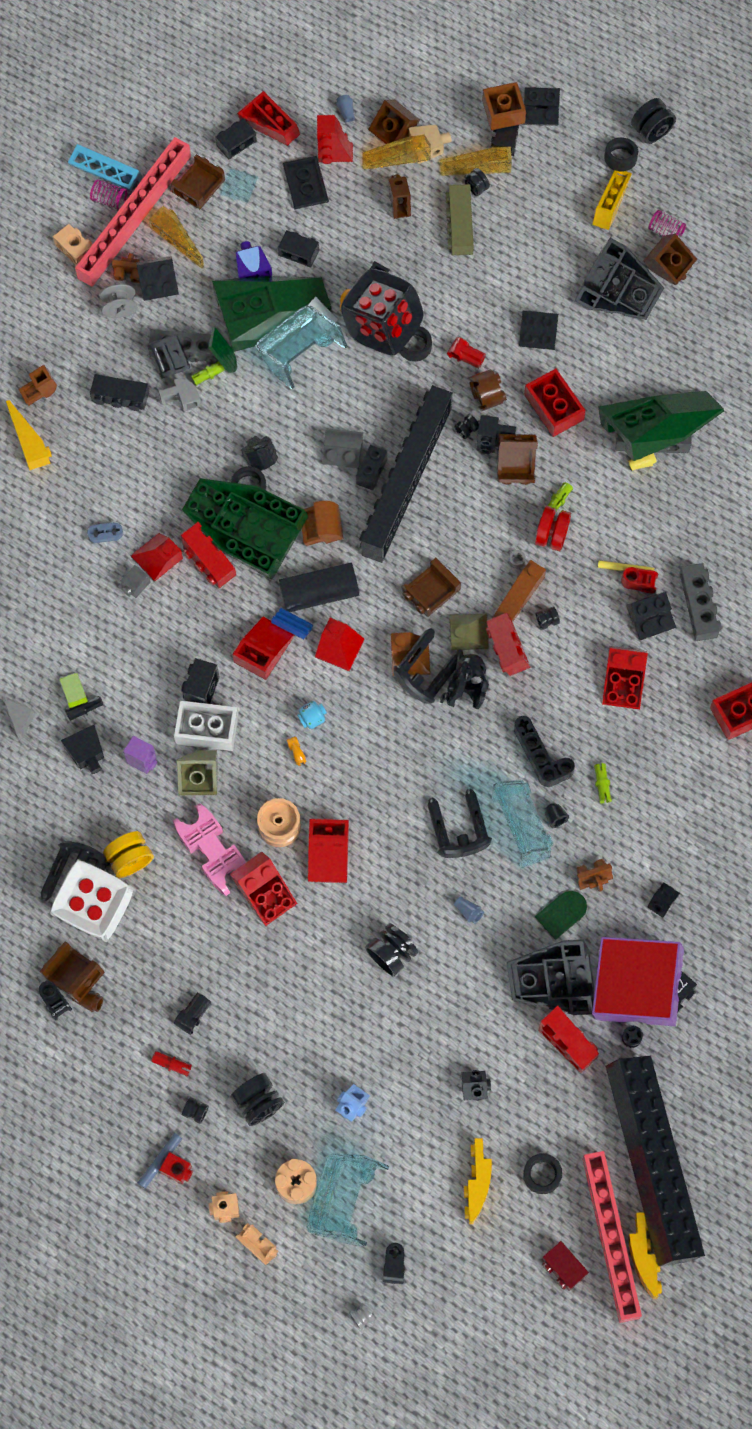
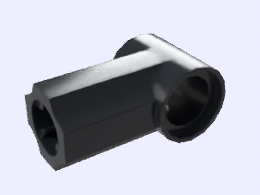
[174,992,211,1035]

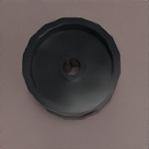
[631,98,676,144]

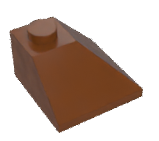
[391,632,431,676]

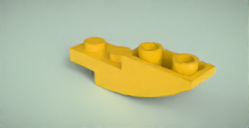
[464,1138,492,1224]
[628,1212,662,1299]

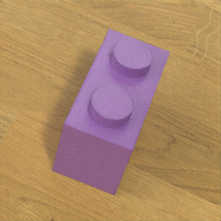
[123,736,157,774]

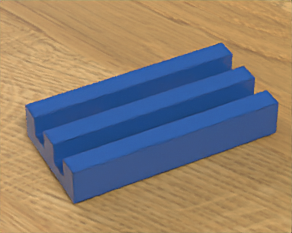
[271,608,313,640]

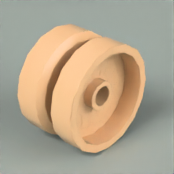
[257,798,301,847]

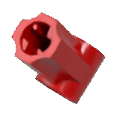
[447,337,486,369]

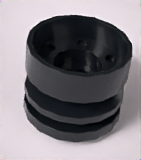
[365,923,418,977]
[230,1073,285,1126]

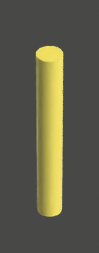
[598,560,655,571]

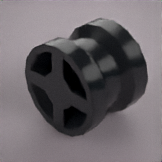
[622,1025,643,1048]

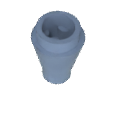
[336,95,355,123]
[454,897,484,924]

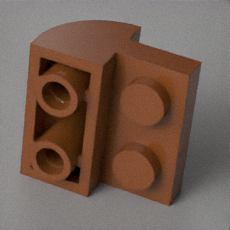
[302,501,344,546]

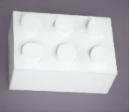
[174,701,239,751]

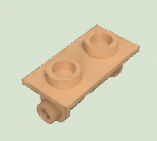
[236,1223,278,1265]

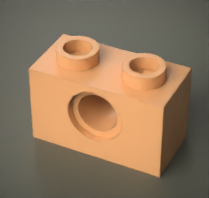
[53,224,93,266]

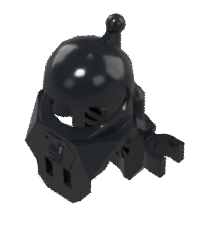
[440,649,489,709]

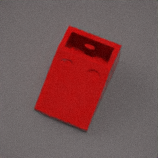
[232,616,295,680]
[602,646,648,710]
[308,819,349,883]
[230,852,298,926]

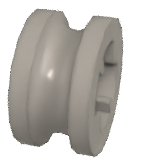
[509,550,526,569]

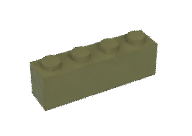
[445,184,474,255]

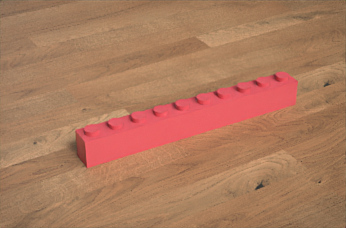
[75,137,191,287]

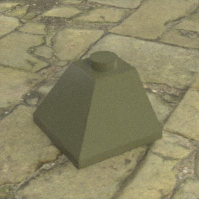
[449,613,489,650]
[177,750,218,795]

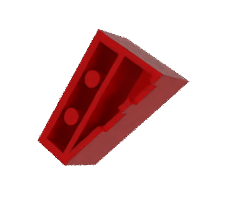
[317,115,353,164]
[486,613,531,676]
[538,1006,599,1073]

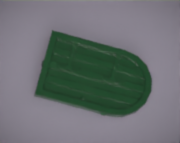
[208,326,237,373]
[535,891,587,940]

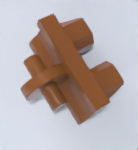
[112,253,140,283]
[577,859,613,892]

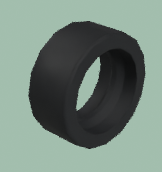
[604,137,639,172]
[399,326,432,362]
[231,466,267,490]
[523,1153,562,1194]

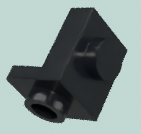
[647,882,680,917]

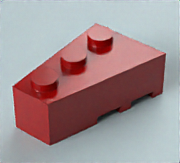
[237,91,301,146]
[181,522,236,588]

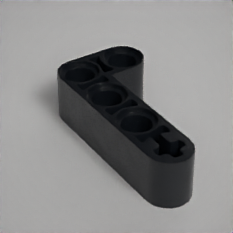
[514,716,575,787]

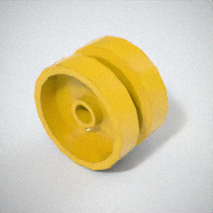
[103,831,154,878]

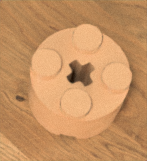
[275,1159,317,1204]

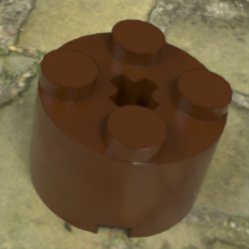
[469,369,507,411]

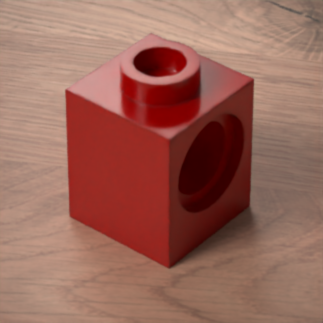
[159,1152,193,1185]

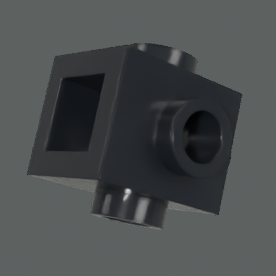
[461,1070,491,1101]

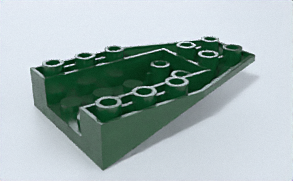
[212,276,332,352]
[598,391,724,461]
[182,478,308,580]

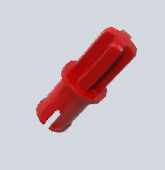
[151,1051,192,1077]

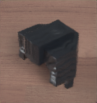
[241,436,278,471]

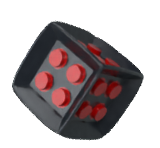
[341,269,424,355]

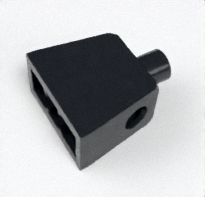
[61,725,105,774]

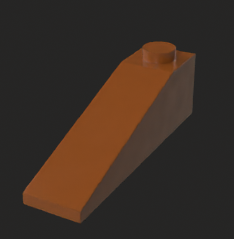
[492,560,546,622]

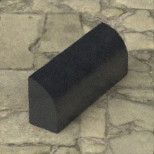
[279,562,360,612]

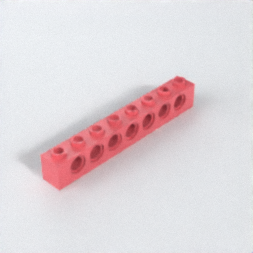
[582,1151,642,1323]

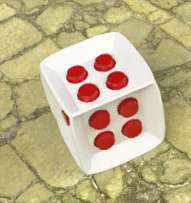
[50,859,134,942]

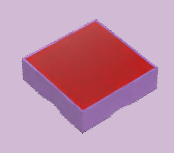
[592,937,684,1026]

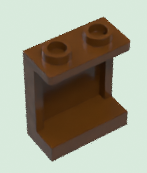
[171,154,225,210]
[497,434,538,485]
[402,557,461,617]
[40,941,105,1003]

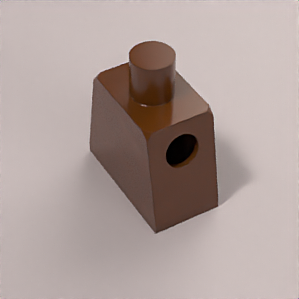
[389,174,411,219]

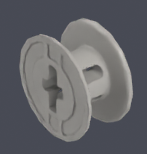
[100,284,138,318]

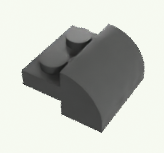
[322,428,364,468]

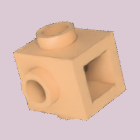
[209,1191,240,1223]

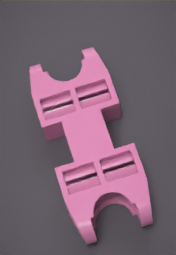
[173,803,246,896]

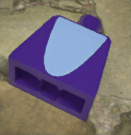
[236,241,272,278]

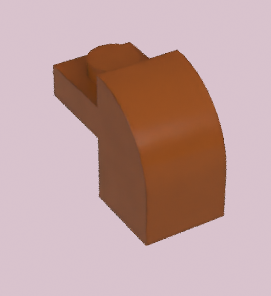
[19,365,57,406]

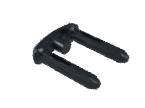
[393,628,458,704]
[427,788,492,858]
[40,841,110,902]

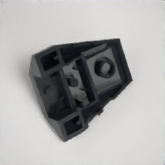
[575,237,664,320]
[506,939,594,1015]

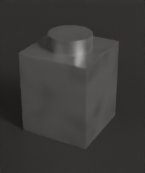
[120,565,151,598]

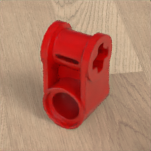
[621,567,659,594]

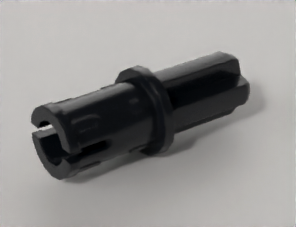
[65,696,103,721]

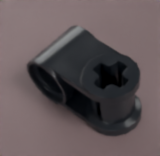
[39,981,72,1021]
[383,1242,405,1284]

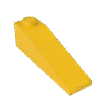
[592,170,632,230]
[6,400,52,470]

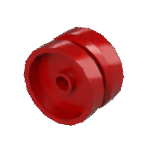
[535,506,572,552]

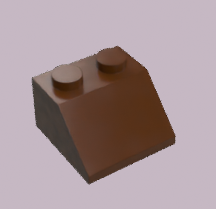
[368,99,420,150]
[643,233,697,285]

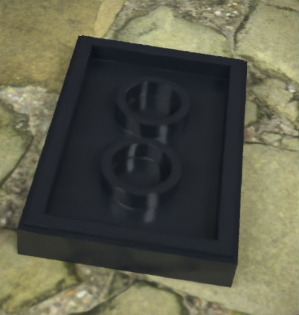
[283,156,329,210]

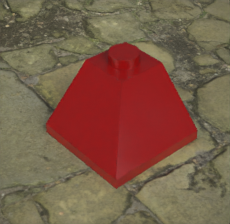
[130,533,183,582]
[315,618,365,671]

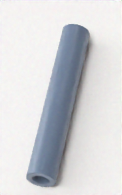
[137,1133,182,1189]

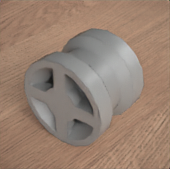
[349,1303,375,1330]

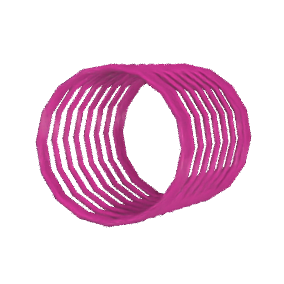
[90,179,127,210]
[648,210,686,237]

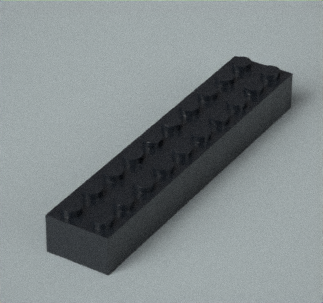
[359,385,453,563]
[605,1055,705,1267]

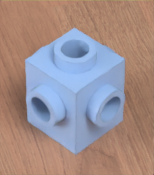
[336,1084,370,1122]

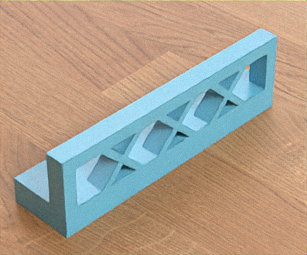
[68,144,142,191]

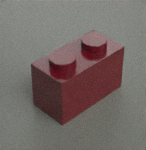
[542,1241,589,1291]

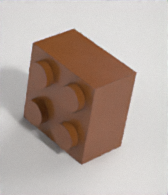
[482,82,526,130]

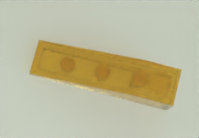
[362,134,431,169]
[440,147,512,176]
[149,206,204,268]

